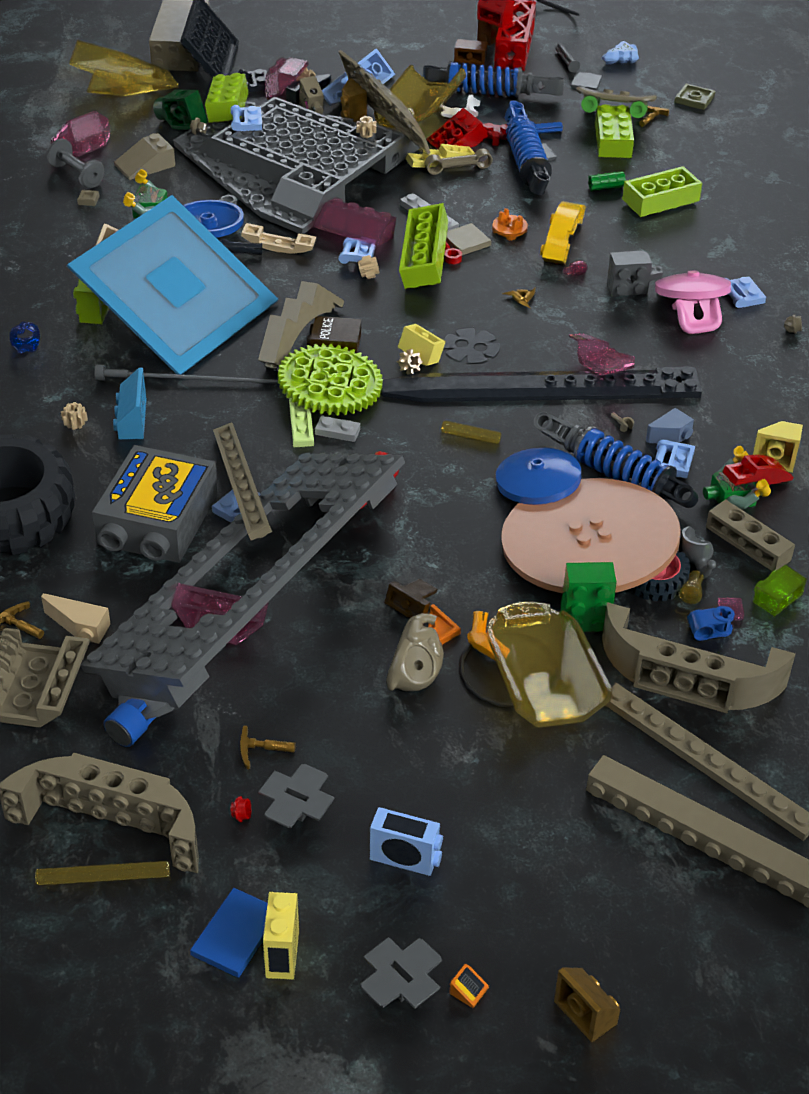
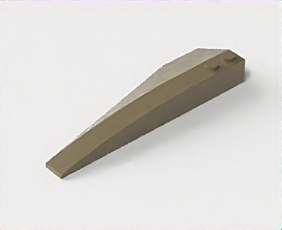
[338,50,431,154]

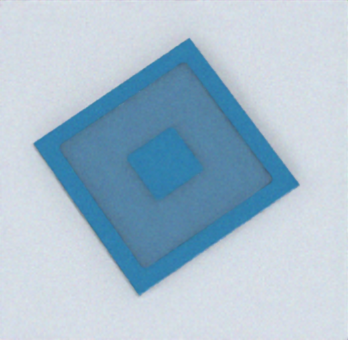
[67,195,279,375]

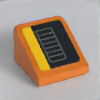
[450,963,489,1008]

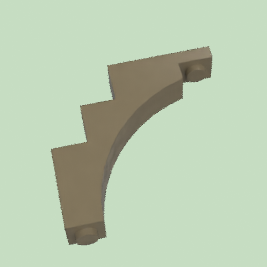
[258,281,344,370]

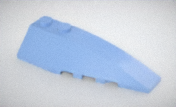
[322,48,395,105]

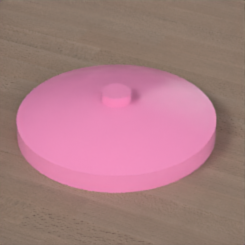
[655,271,731,299]

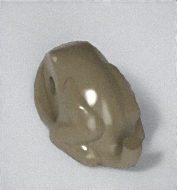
[386,613,444,692]

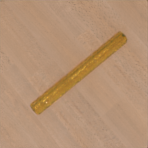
[35,861,170,885]

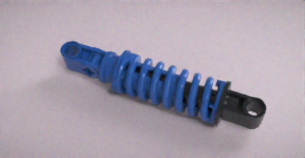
[505,101,552,195]

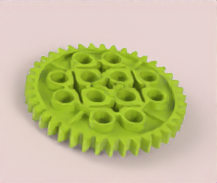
[278,344,383,416]

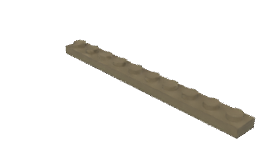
[213,422,272,540]
[601,683,809,841]

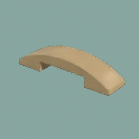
[241,223,316,253]

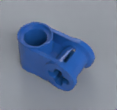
[687,606,735,641]

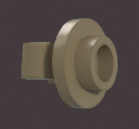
[190,118,208,135]

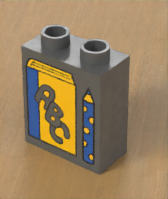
[92,445,218,563]

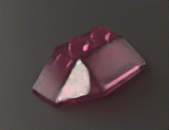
[265,57,309,100]
[51,111,110,157]
[172,583,269,645]

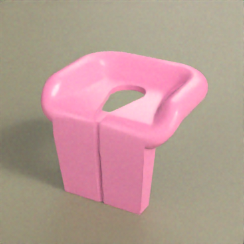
[672,297,722,334]

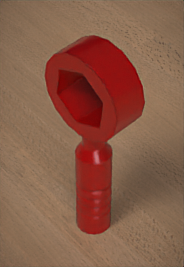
[444,242,462,264]

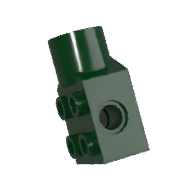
[153,90,208,130]

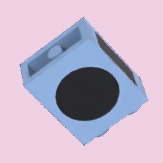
[370,807,443,876]

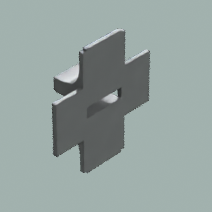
[258,764,335,828]
[360,937,442,1009]

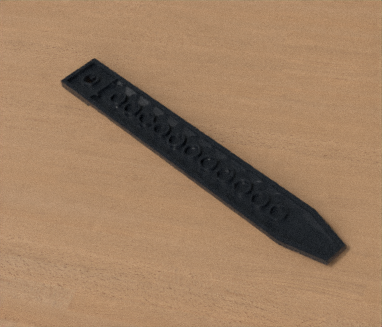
[382,366,702,402]

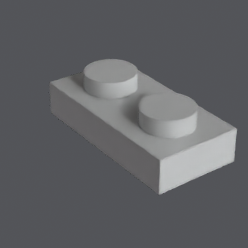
[315,416,360,442]

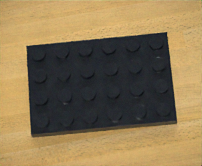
[180,0,239,78]

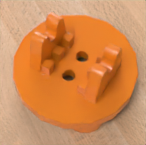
[492,208,528,240]

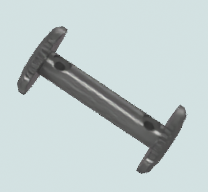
[47,139,105,189]

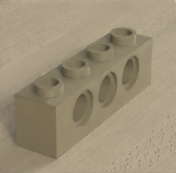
[706,500,795,573]

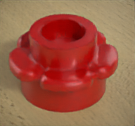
[231,796,252,822]

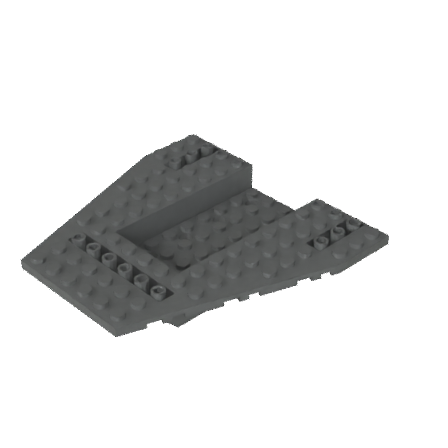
[173,97,420,234]

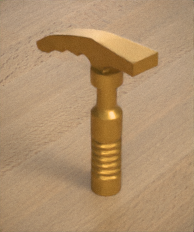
[639,106,669,127]
[0,601,44,639]
[240,726,295,769]

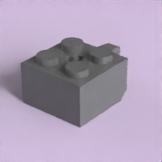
[607,251,663,296]

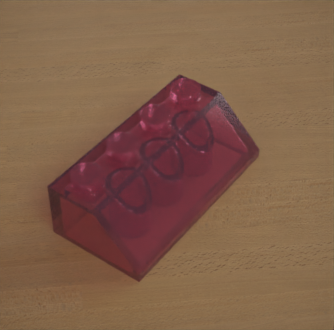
[314,198,397,246]

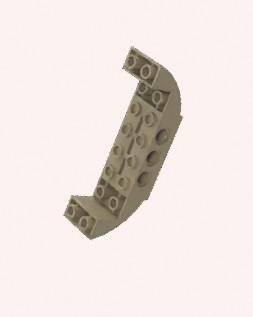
[602,602,796,713]
[0,752,199,873]

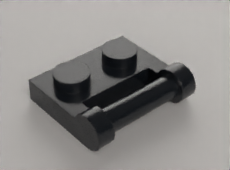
[238,69,270,92]

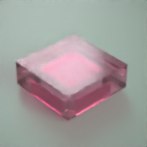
[717,598,744,620]

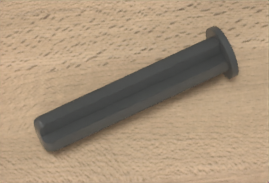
[555,43,580,72]

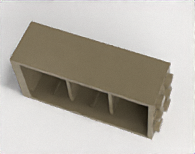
[149,0,210,71]

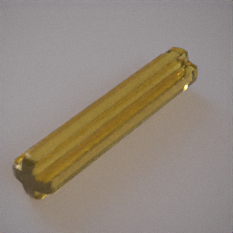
[441,420,501,444]

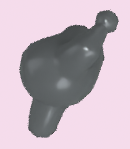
[679,526,716,578]

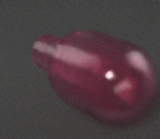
[563,260,588,276]

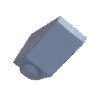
[646,408,694,443]

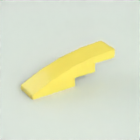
[406,144,475,168]

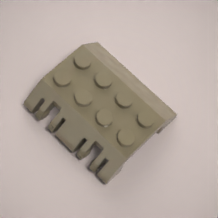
[0,628,90,727]

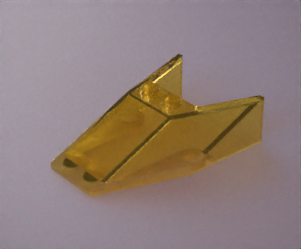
[69,40,178,96]

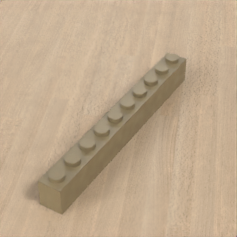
[586,755,809,908]

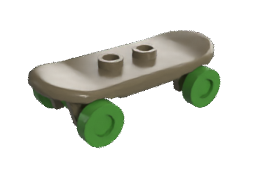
[576,86,657,118]

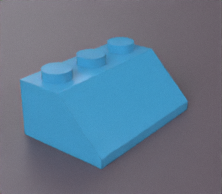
[113,368,147,439]

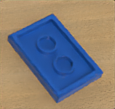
[190,888,268,978]

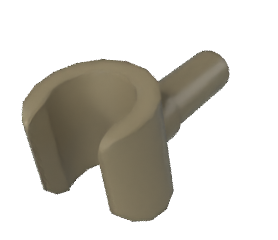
[611,412,634,432]

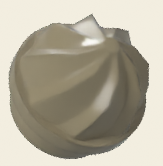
[784,315,802,334]

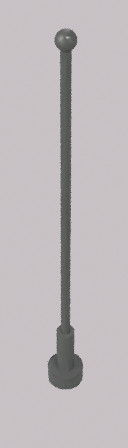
[95,364,278,384]

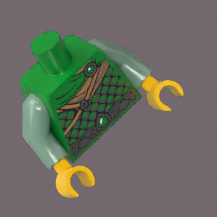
[123,169,167,218]
[703,446,771,509]

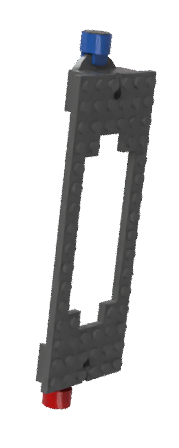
[80,451,405,747]

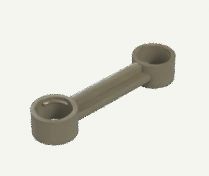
[425,148,493,175]

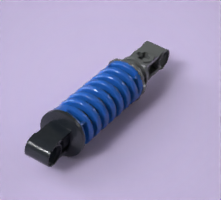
[422,61,564,98]
[534,412,698,508]

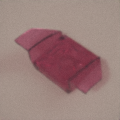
[569,334,635,375]

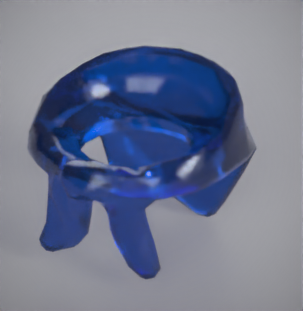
[9,322,40,354]

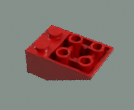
[477,0,514,28]
[426,108,488,150]

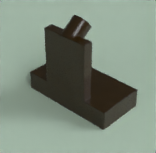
[384,579,438,618]

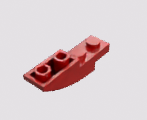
[722,455,794,486]

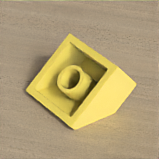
[753,421,803,473]

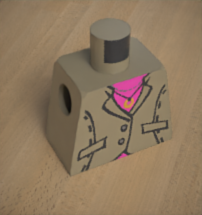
[299,76,324,114]

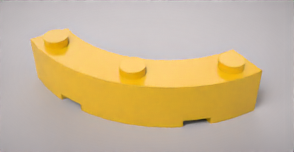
[540,201,586,265]

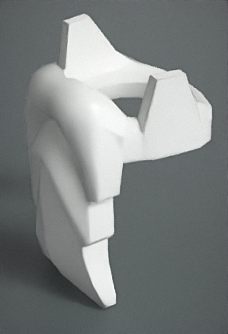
[441,95,480,118]

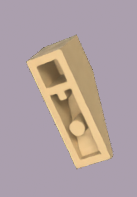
[41,593,110,644]

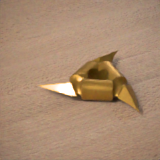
[502,287,536,308]

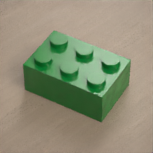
[560,562,617,632]

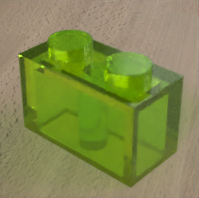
[753,565,807,616]

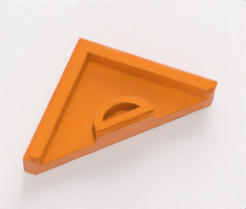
[428,604,461,645]

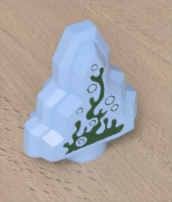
[602,41,639,64]

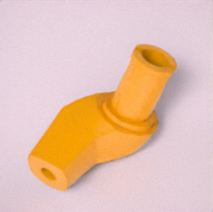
[467,611,509,663]

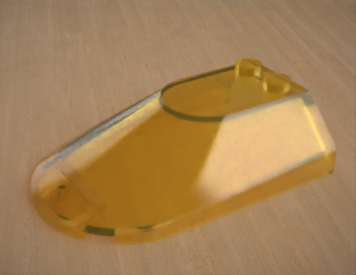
[374,65,466,128]
[487,602,612,728]

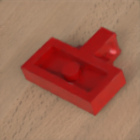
[483,123,508,146]

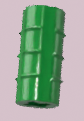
[588,171,626,191]

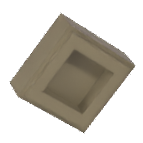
[77,190,99,206]

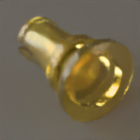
[679,571,704,604]

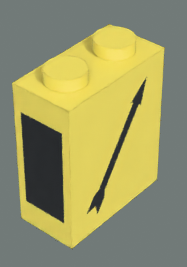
[263,892,299,979]

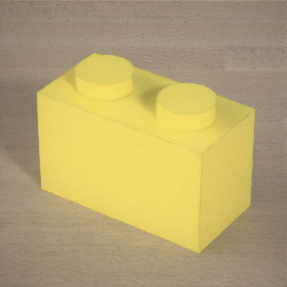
[398,324,445,366]

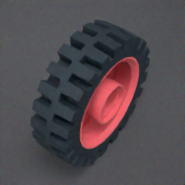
[628,548,690,601]

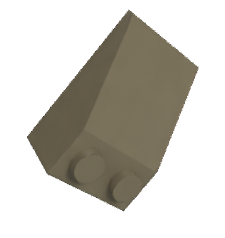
[114,133,175,180]

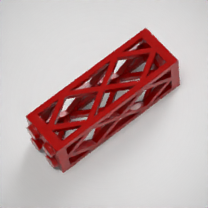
[494,0,537,71]

